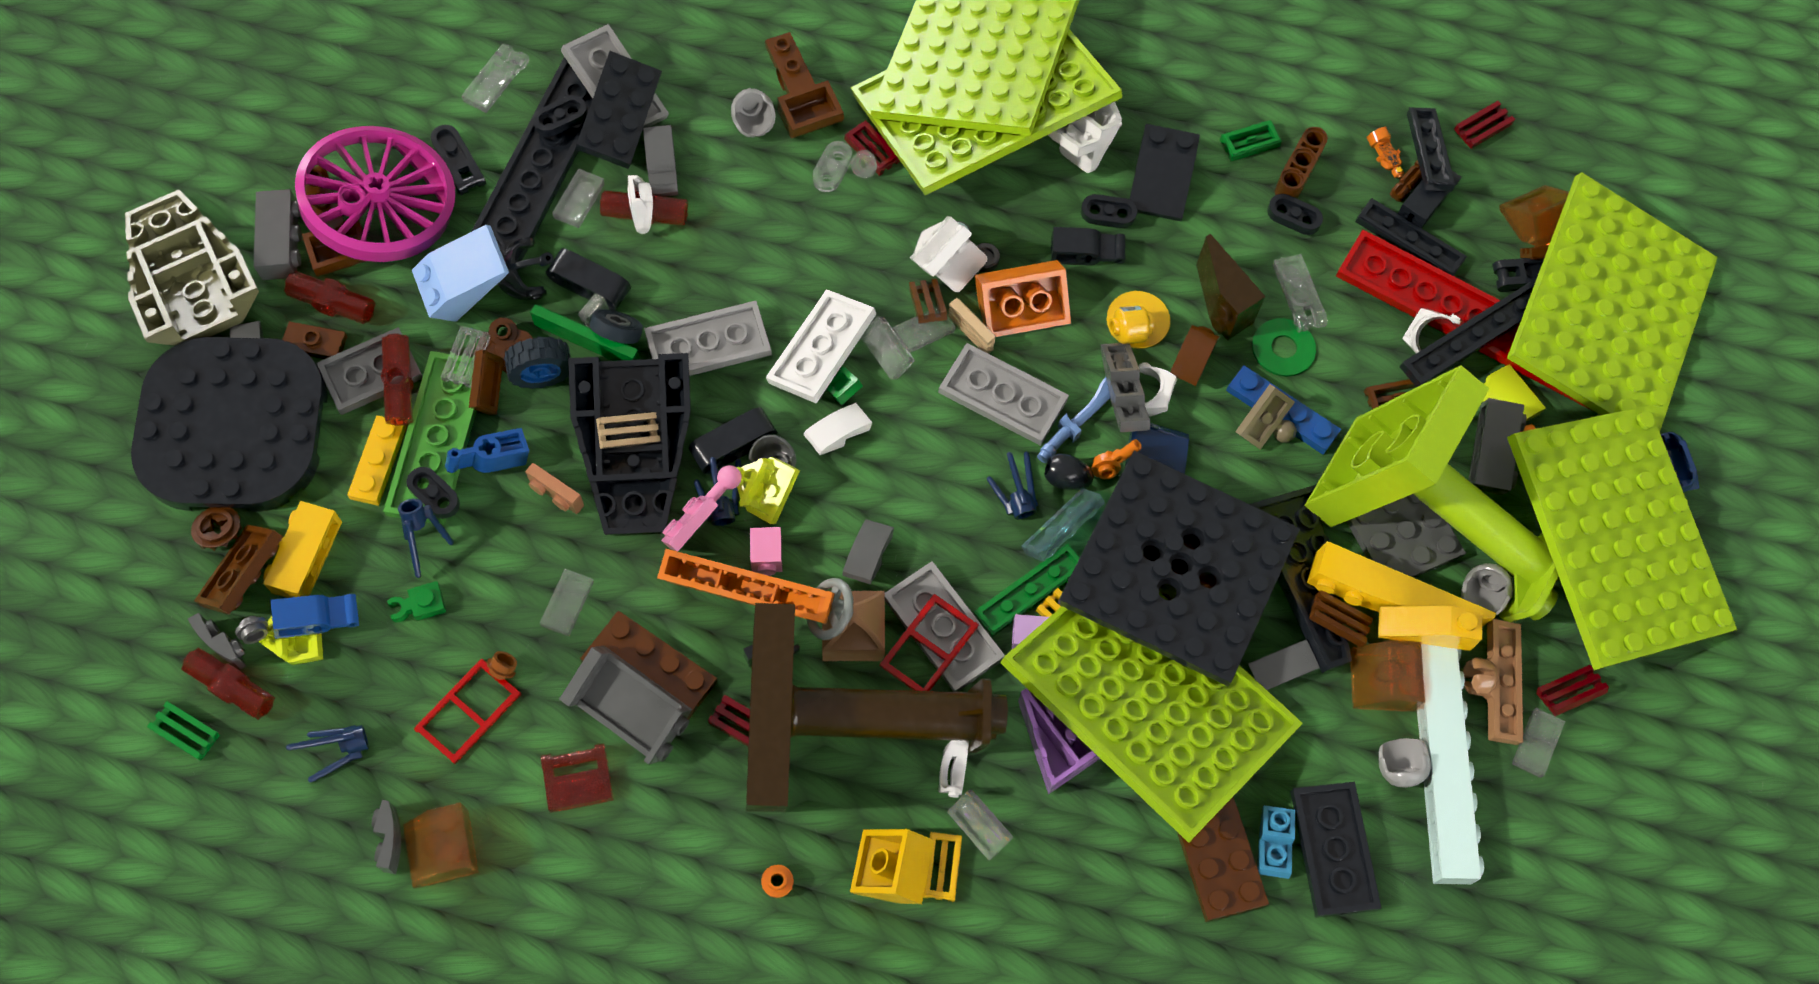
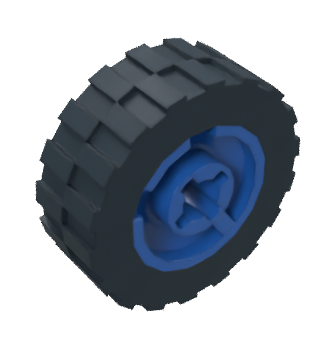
[504,337,571,389]

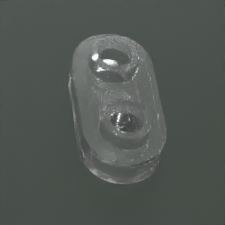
[813,141,852,192]

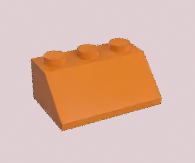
[975,260,1071,337]

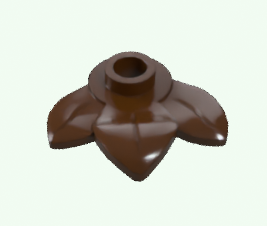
[478,317,533,373]

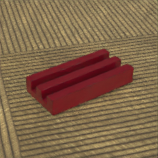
[1454,100,1516,149]
[845,120,900,176]
[1536,665,1609,716]
[708,695,750,746]

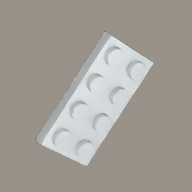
[766,289,876,403]

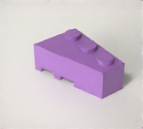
[1018,688,1099,795]

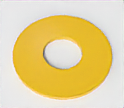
[1107,291,1170,349]

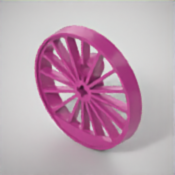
[295,126,455,262]

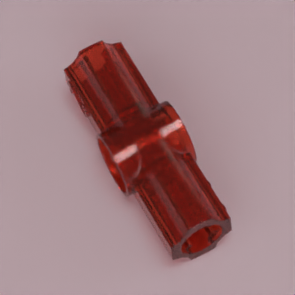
[600,190,688,225]
[284,271,376,324]
[381,333,413,426]
[181,648,275,720]

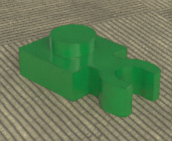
[387,581,446,623]

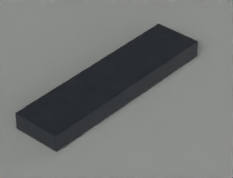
[1407,107,1455,191]
[1355,198,1467,276]

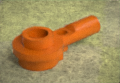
[1091,439,1142,479]

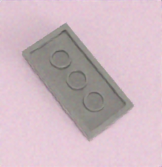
[561,24,669,131]
[644,301,772,376]
[938,343,1069,446]
[885,561,1005,692]

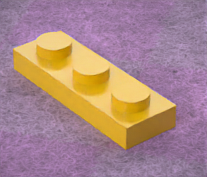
[347,415,407,506]

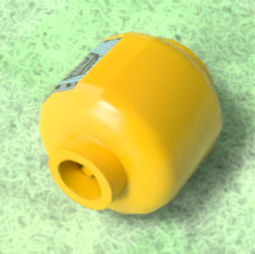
[1109,305,1154,344]

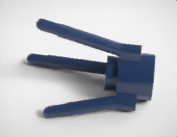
[987,452,1039,520]
[694,457,741,526]
[398,498,454,578]
[286,725,369,783]

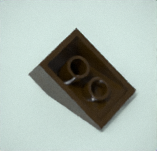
[1196,234,1265,341]

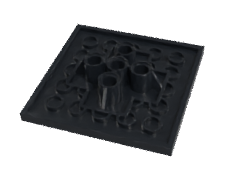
[1057,451,1300,687]

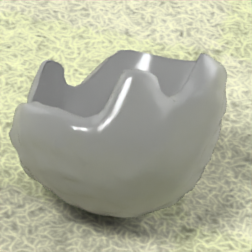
[731,88,776,138]
[1461,563,1513,615]
[1379,738,1431,788]

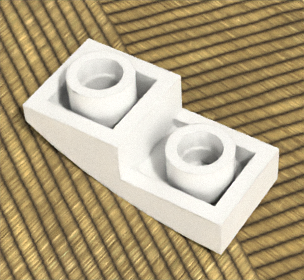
[804,403,872,455]

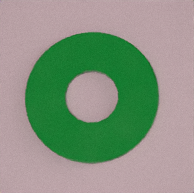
[1252,318,1316,377]

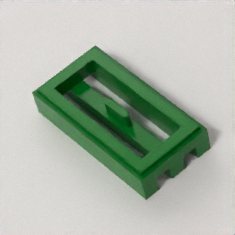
[1220,120,1282,162]
[147,701,220,761]

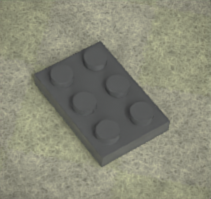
[316,327,423,415]

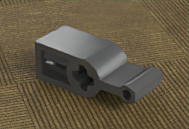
[643,125,679,198]

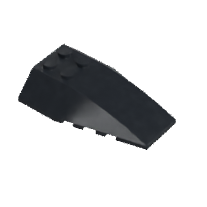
[568,353,691,535]

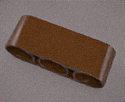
[1275,127,1328,199]

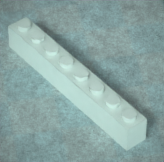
[1411,642,1484,885]

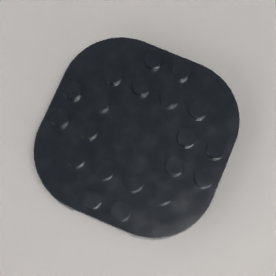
[131,337,328,512]

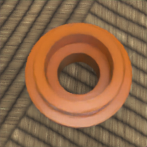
[761,865,794,898]

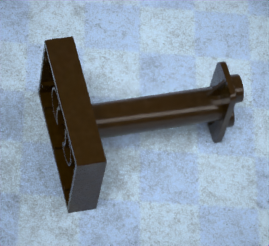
[746,603,1008,813]

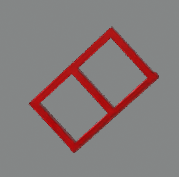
[879,594,979,691]
[414,658,522,764]

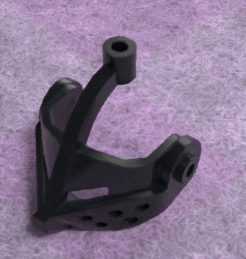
[497,237,553,300]

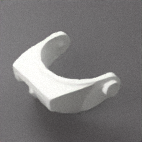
[628,175,653,234]
[1402,308,1461,353]
[1139,362,1177,416]
[938,740,969,798]

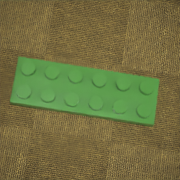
[383,351,477,525]

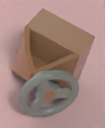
[807,578,885,661]

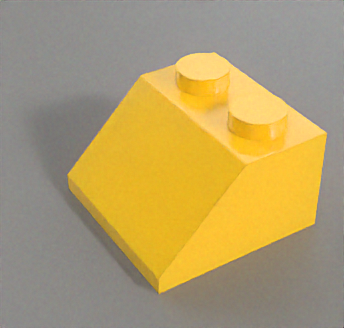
[850,829,935,904]

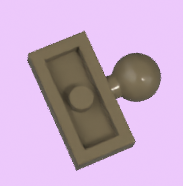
[1235,384,1297,450]

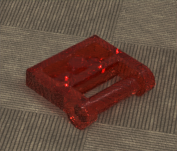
[541,743,614,813]

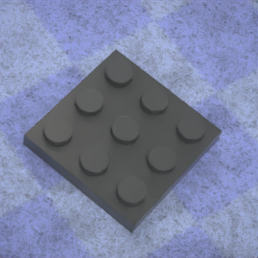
[1346,494,1466,578]

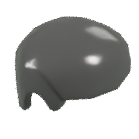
[749,434,797,467]

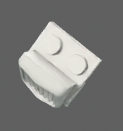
[1048,102,1122,173]
[910,216,987,292]

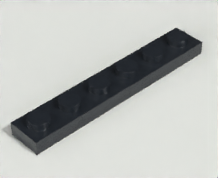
[1400,280,1535,387]

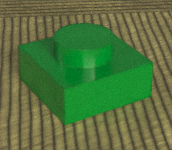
[826,366,863,405]

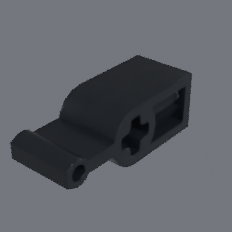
[1398,171,1462,228]
[1051,227,1125,266]

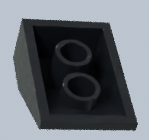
[1129,124,1200,222]

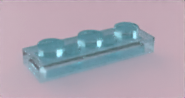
[1021,489,1105,562]

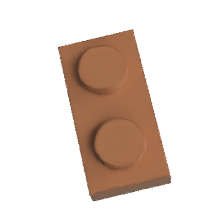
[525,463,584,514]

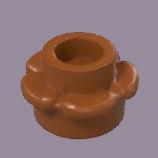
[486,651,517,680]

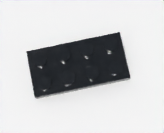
[575,51,662,169]
[1290,781,1382,918]

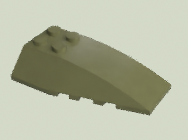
[125,189,259,346]

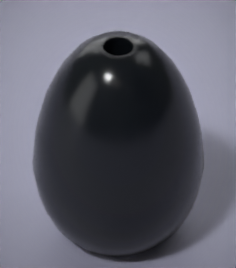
[1044,454,1094,490]

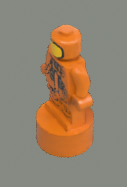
[1366,127,1404,179]

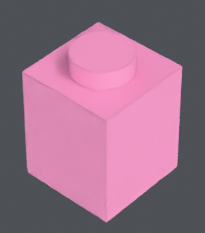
[750,527,782,576]

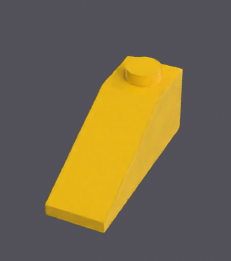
[1378,606,1483,651]

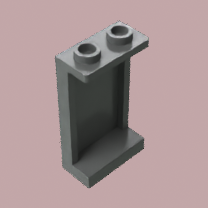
[559,645,692,765]

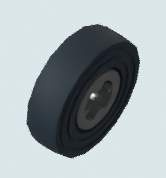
[590,309,643,344]

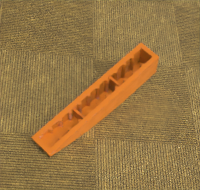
[657,549,835,624]

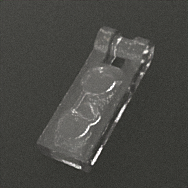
[462,43,529,113]
[1273,254,1327,333]

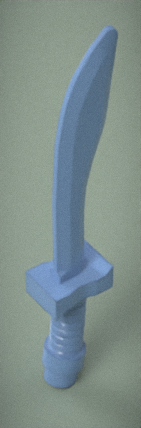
[1037,377,1110,463]

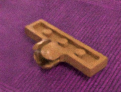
[1463,619,1523,745]

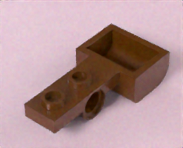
[765,32,844,139]
[302,166,368,277]

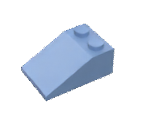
[412,225,509,322]

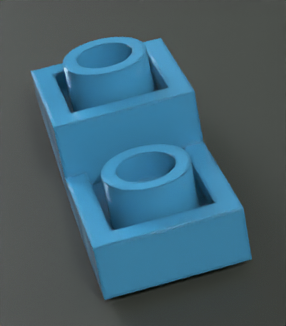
[1257,805,1295,879]

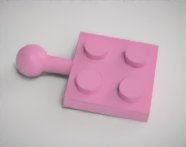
[661,465,742,552]

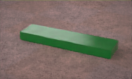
[530,304,640,361]
[973,543,1080,638]

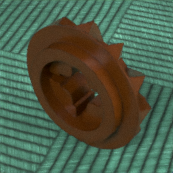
[191,507,242,551]

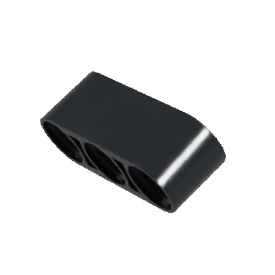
[545,248,631,311]
[688,407,778,474]

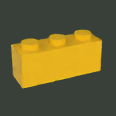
[263,501,342,598]

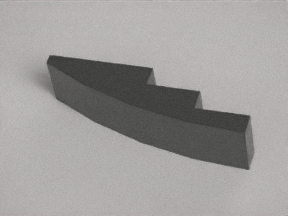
[1101,343,1150,432]

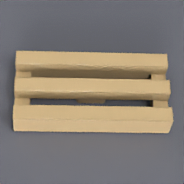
[948,298,995,354]
[596,412,660,449]

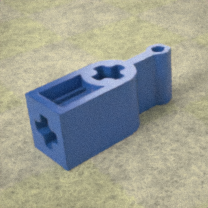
[445,428,529,473]
[271,594,359,639]

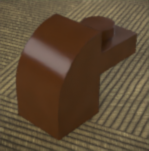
[1170,325,1220,386]

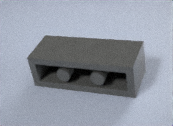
[254,189,302,280]
[1469,398,1527,495]

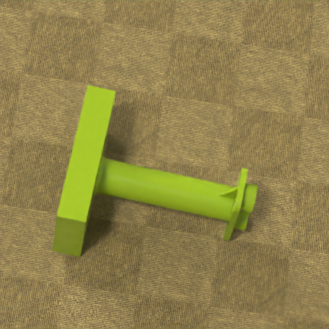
[1304,365,1559,622]

